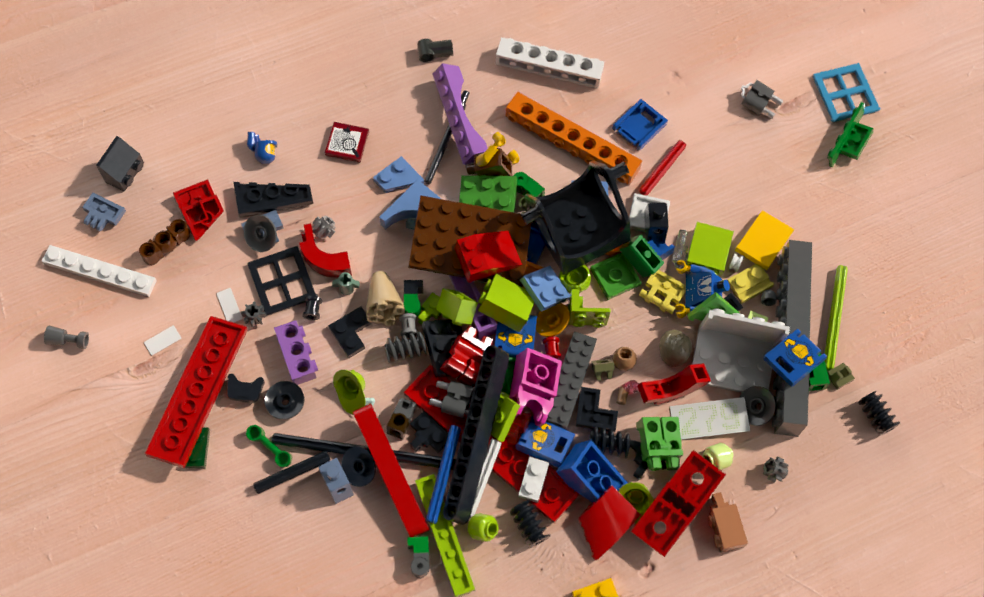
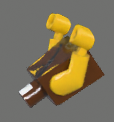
[466,132,520,176]

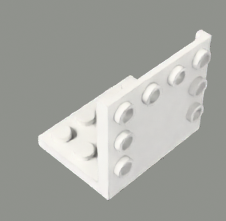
[692,309,790,393]

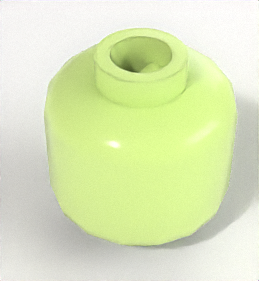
[702,443,734,470]

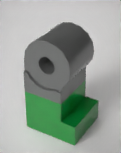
[407,536,430,578]

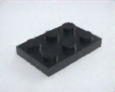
[422,319,468,378]

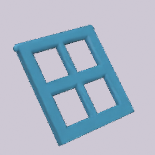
[812,63,881,122]

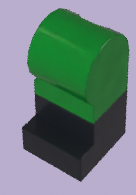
[404,280,424,318]

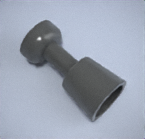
[44,325,89,349]

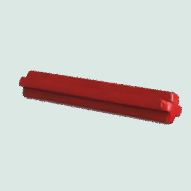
[639,140,686,196]

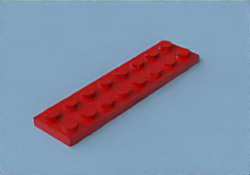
[145,316,248,468]

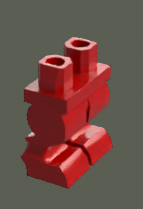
[440,326,493,387]

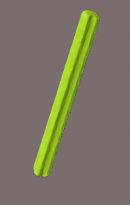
[824,265,848,371]

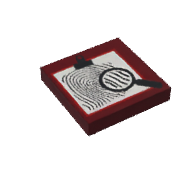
[325,122,369,163]

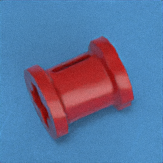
[542,337,561,359]

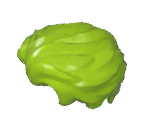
[559,265,591,293]

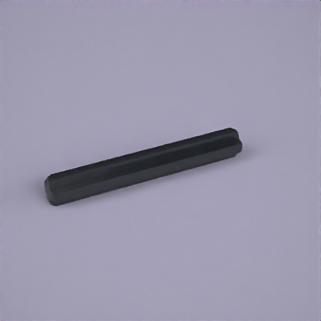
[253,451,330,494]

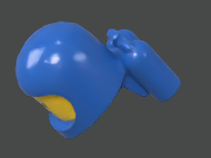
[247,132,277,164]

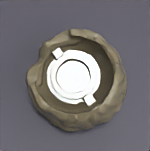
[659,330,692,367]

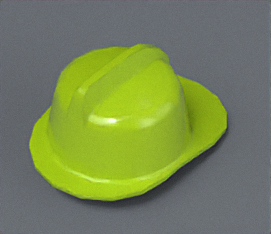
[333,369,366,415]
[618,482,655,524]

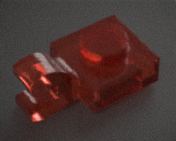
[506,412,531,445]

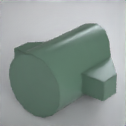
[332,272,360,295]

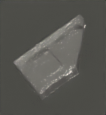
[672,230,688,269]

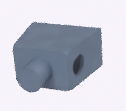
[318,458,354,504]

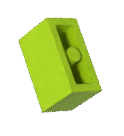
[436,288,478,326]

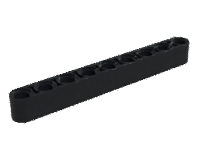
[443,345,509,525]

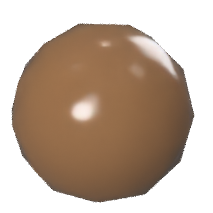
[612,347,637,371]

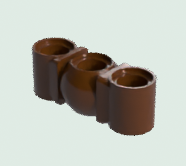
[139,219,190,265]

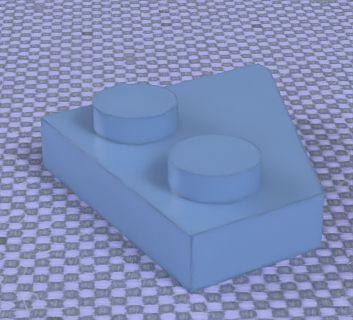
[373,156,424,193]

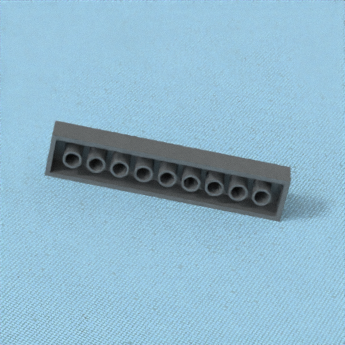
[772,240,812,437]

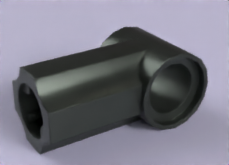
[417,39,453,62]

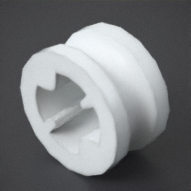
[728,253,743,272]

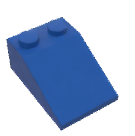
[556,440,628,503]

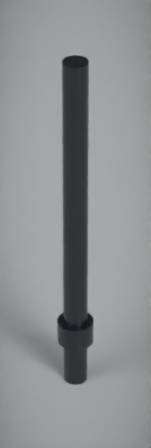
[424,90,470,184]

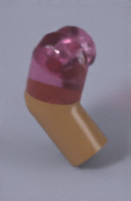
[616,380,639,405]

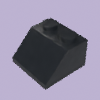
[96,136,144,192]

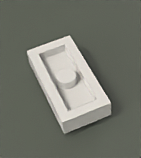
[518,457,549,503]

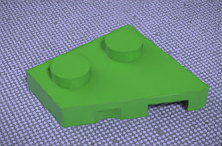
[687,292,739,321]

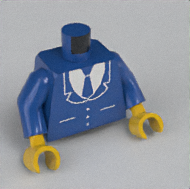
[675,260,730,318]

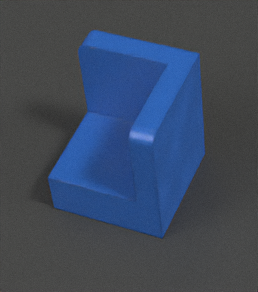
[647,240,675,260]

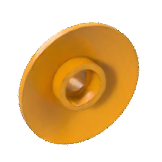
[536,303,570,337]

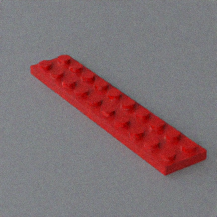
[404,364,580,524]

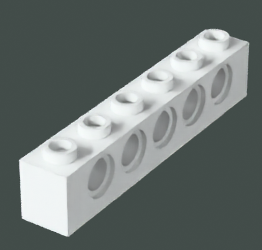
[496,37,605,89]

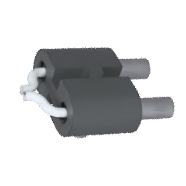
[740,80,783,119]
[429,380,474,419]

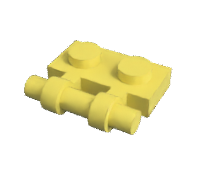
[639,270,686,314]

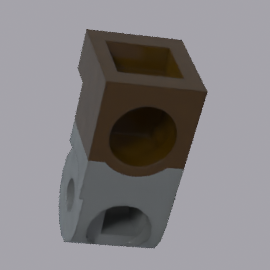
[387,398,416,440]

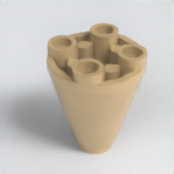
[366,271,405,326]

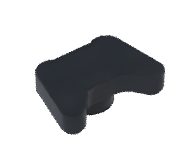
[227,374,265,403]

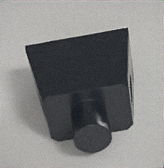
[644,203,669,244]

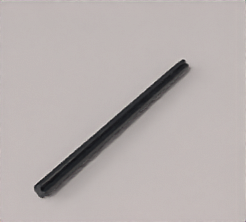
[272,433,456,470]

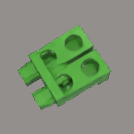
[636,417,683,471]

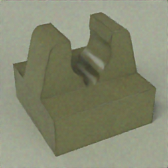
[591,359,615,380]
[827,363,855,390]

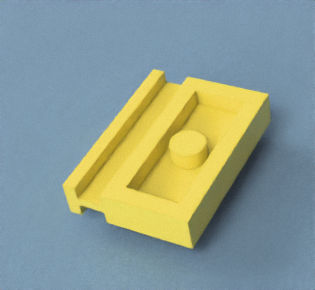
[727,264,774,304]

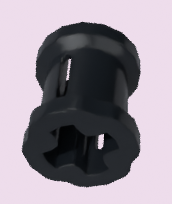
[303,296,322,320]

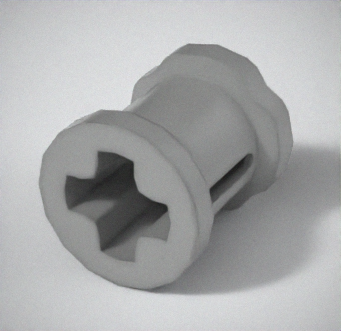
[399,313,418,338]

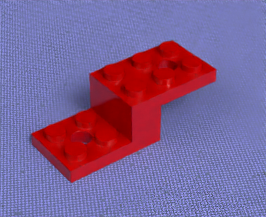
[631,450,726,557]

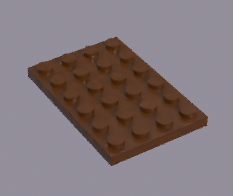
[408,195,532,287]

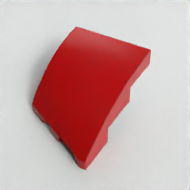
[173,179,224,242]
[578,486,641,561]

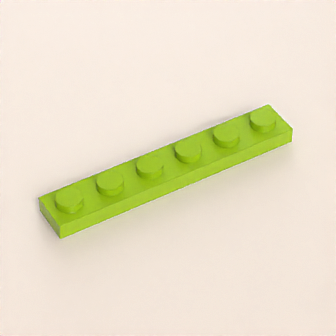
[415,474,475,597]

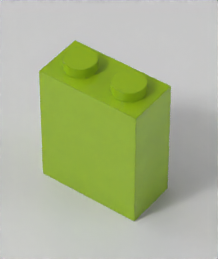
[686,222,734,277]
[478,274,534,332]

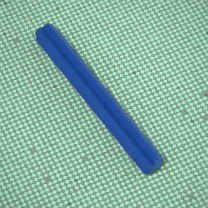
[426,425,461,524]

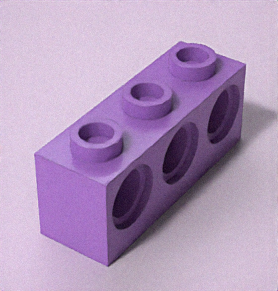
[274,320,318,385]

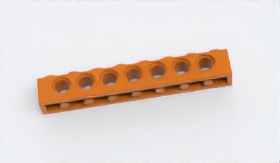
[506,91,643,185]

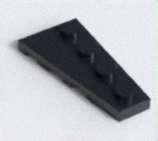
[233,182,314,217]

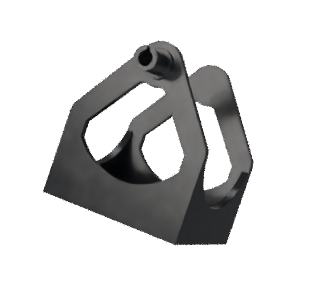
[521,161,631,275]

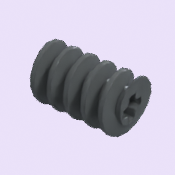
[385,332,427,363]

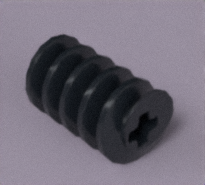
[858,391,900,435]
[589,426,630,458]
[510,500,551,547]

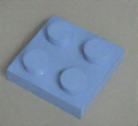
[520,266,570,311]

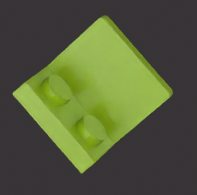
[568,289,611,328]

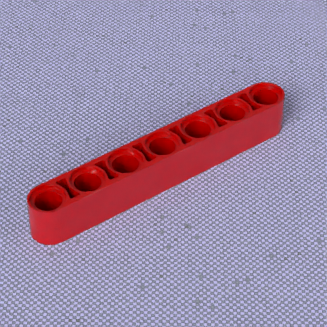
[353,403,429,537]

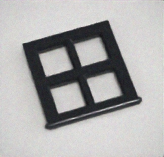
[247,246,318,316]

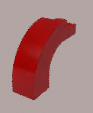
[299,223,352,278]
[637,363,711,405]

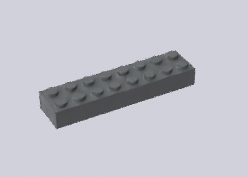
[546,331,597,430]

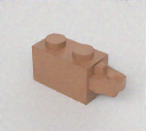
[708,492,748,553]

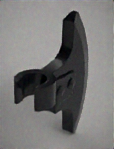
[630,440,667,480]

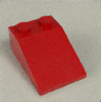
[454,231,522,283]

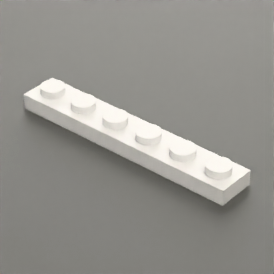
[42,245,157,297]

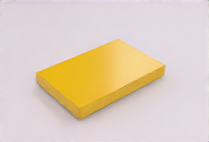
[735,210,794,270]

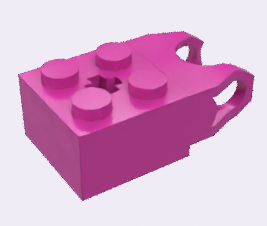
[509,348,562,427]

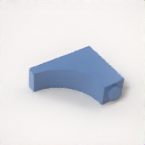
[379,180,441,229]

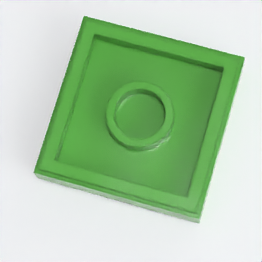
[590,253,642,300]

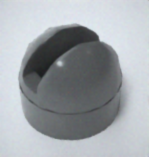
[761,290,777,306]

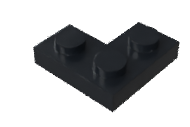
[328,306,372,358]
[576,387,618,432]

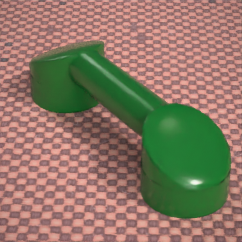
[246,425,292,468]

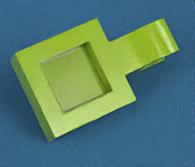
[418,292,441,325]

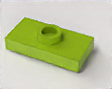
[491,396,520,442]

